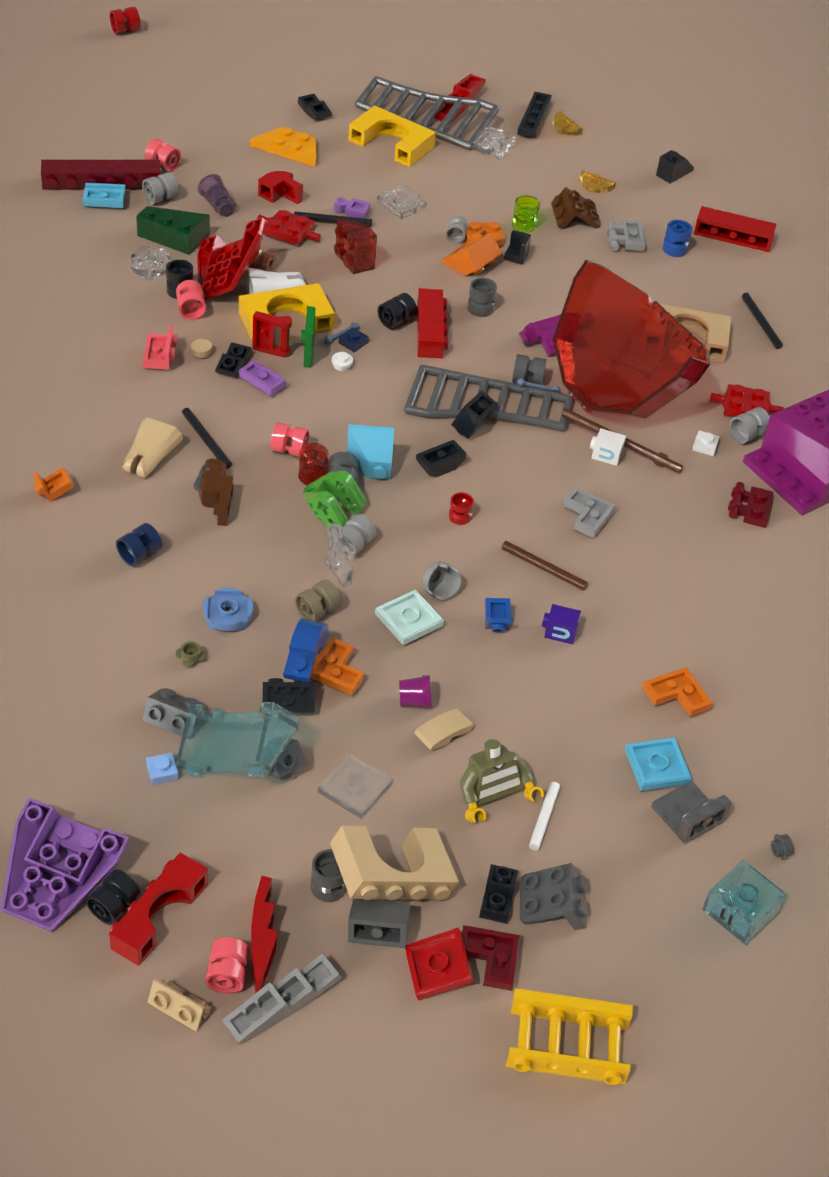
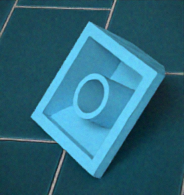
[347,424,394,480]

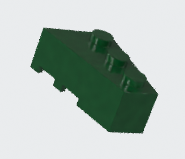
[136,206,210,255]

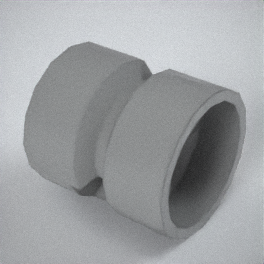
[142,172,179,205]
[729,407,770,444]
[332,514,377,558]

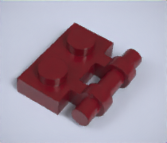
[728,482,774,528]

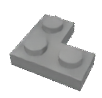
[563,487,616,538]

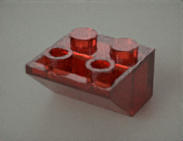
[334,218,377,274]

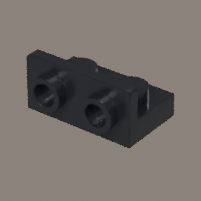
[262,678,315,715]

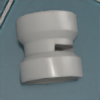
[446,216,468,243]

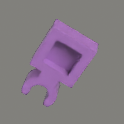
[334,197,370,218]

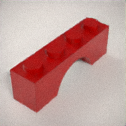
[109,852,208,966]

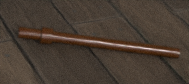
[561,408,683,473]

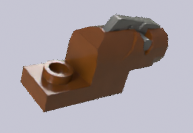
[194,458,233,526]

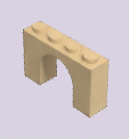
[642,302,731,363]
[330,825,459,900]

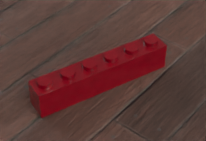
[41,160,160,190]

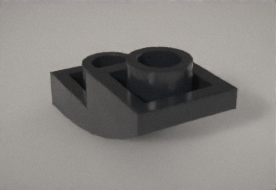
[215,342,252,378]
[479,864,518,924]

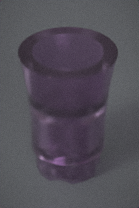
[198,174,236,217]

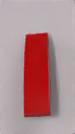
[434,74,486,124]
[251,875,278,994]

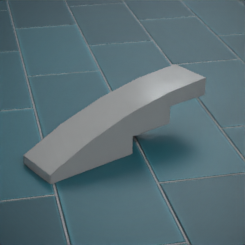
[222,953,342,1044]

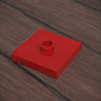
[405,927,474,1000]

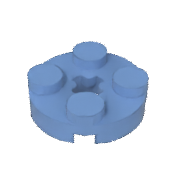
[203,588,253,631]

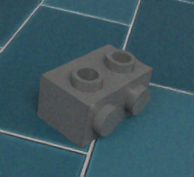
[348,899,411,948]

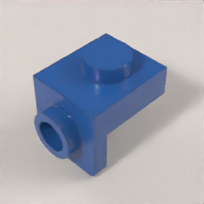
[485,598,513,633]

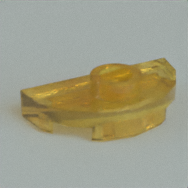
[553,111,583,135]
[580,170,616,193]

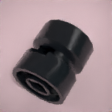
[166,259,193,299]
[377,293,417,329]
[85,870,141,925]

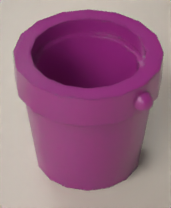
[399,675,432,709]

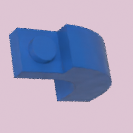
[283,618,329,683]

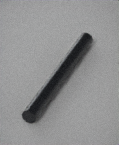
[294,211,372,227]
[742,292,783,349]
[182,408,232,469]

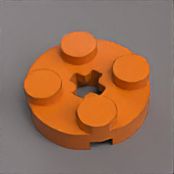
[465,221,505,247]

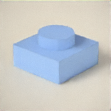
[146,753,178,785]

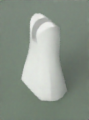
[245,268,306,294]

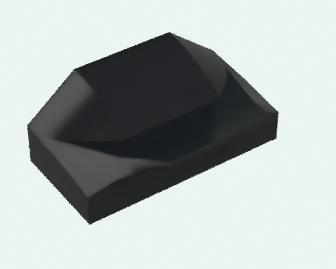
[416,439,466,477]

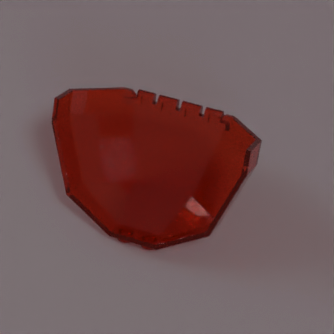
[553,260,710,419]

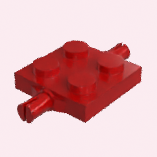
[257,210,321,245]
[710,384,784,417]

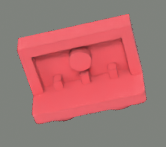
[143,326,177,370]

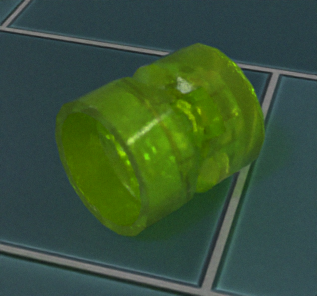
[512,195,540,233]

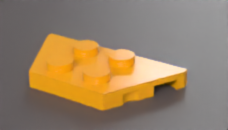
[250,127,316,167]

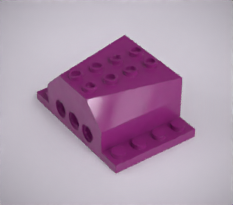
[743,389,829,516]

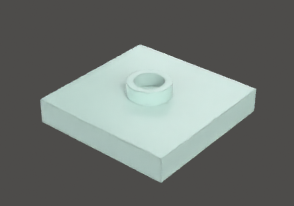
[375,589,444,645]

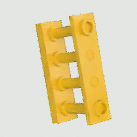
[506,988,633,1085]

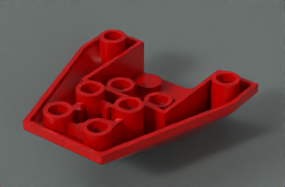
[197,217,265,300]

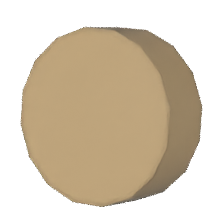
[191,339,212,358]

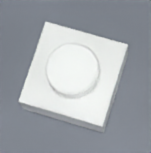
[692,430,720,456]

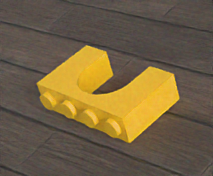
[348,105,436,167]
[239,283,335,340]

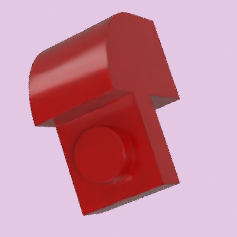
[258,171,303,204]

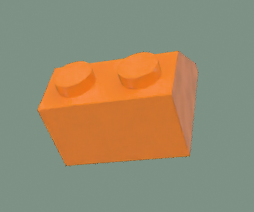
[441,232,502,276]

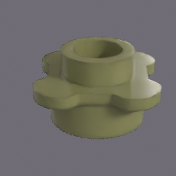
[176,641,206,667]

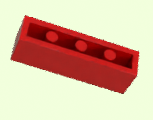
[694,206,777,252]
[417,288,448,359]

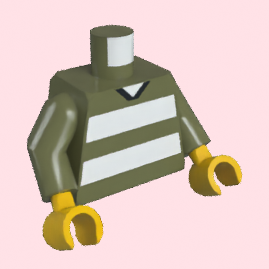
[460,739,544,823]

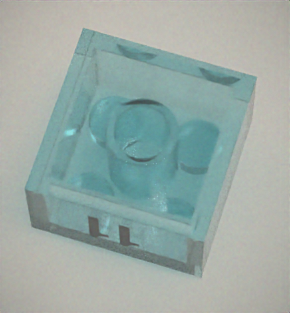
[702,860,788,946]

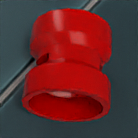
[449,492,474,525]

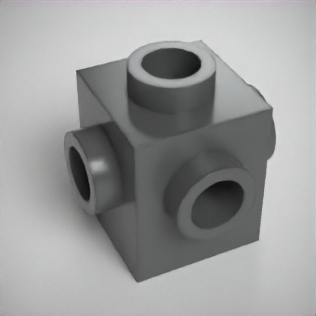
[260,739,307,780]

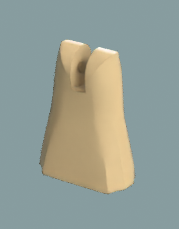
[122,417,183,478]

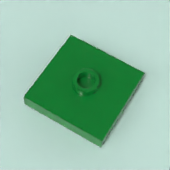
[301,306,316,368]

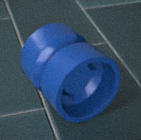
[662,219,692,257]

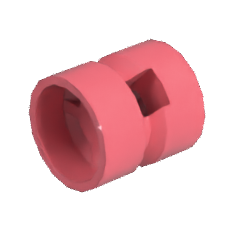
[145,138,181,172]
[176,280,206,320]
[270,422,309,458]
[205,937,249,994]

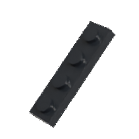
[517,91,552,138]

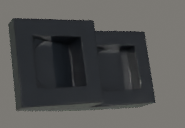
[297,93,332,120]

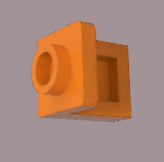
[33,467,74,502]

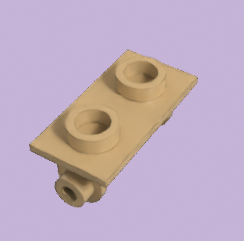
[147,978,211,1032]

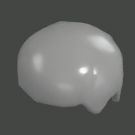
[422,561,462,600]

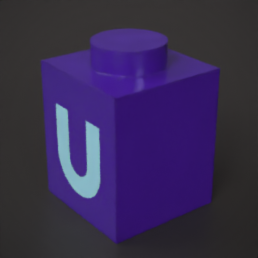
[542,604,581,645]

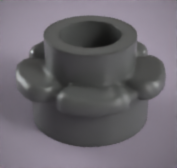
[771,834,794,860]

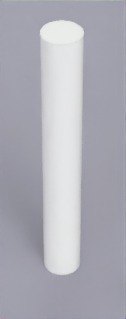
[529,782,560,851]

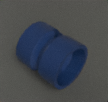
[116,523,162,566]

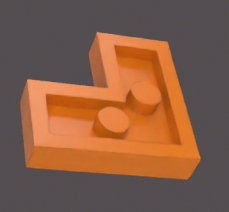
[310,637,364,696]
[642,667,713,717]

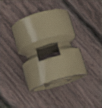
[295,579,342,621]

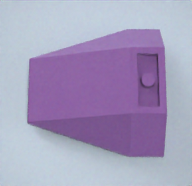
[0,798,130,932]

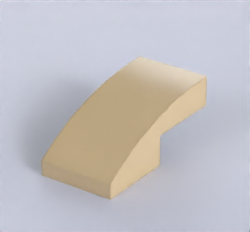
[414,708,474,750]

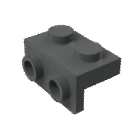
[142,688,207,738]

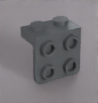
[520,863,588,930]

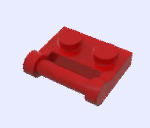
[252,311,292,358]

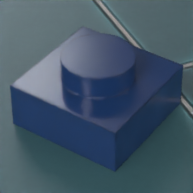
[338,327,369,353]

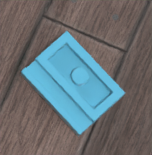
[83,183,126,208]

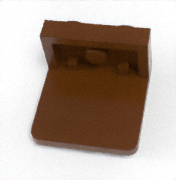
[551,187,601,229]

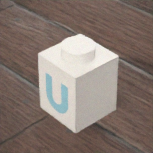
[590,428,626,466]

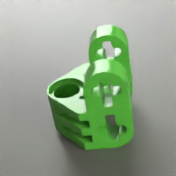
[303,471,366,534]

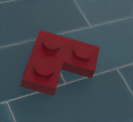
[462,925,520,991]

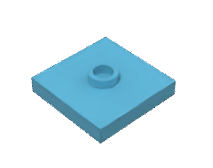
[624,737,692,791]

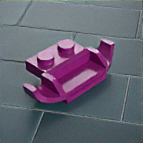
[519,311,595,357]

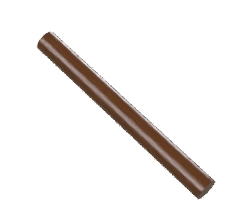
[502,541,588,591]

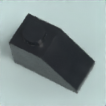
[656,150,694,184]
[451,391,498,439]

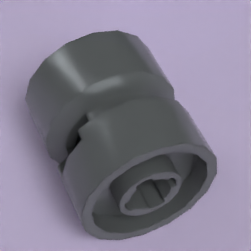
[467,277,497,317]
[512,354,547,385]
[328,452,358,485]
[311,849,347,902]

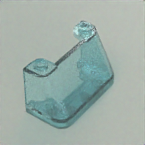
[176,702,300,778]

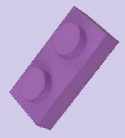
[239,360,286,396]

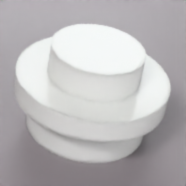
[331,352,353,371]

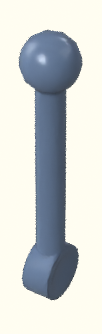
[324,323,359,344]
[517,378,560,393]

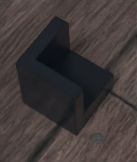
[504,230,531,265]

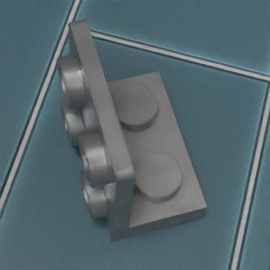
[651,781,731,844]

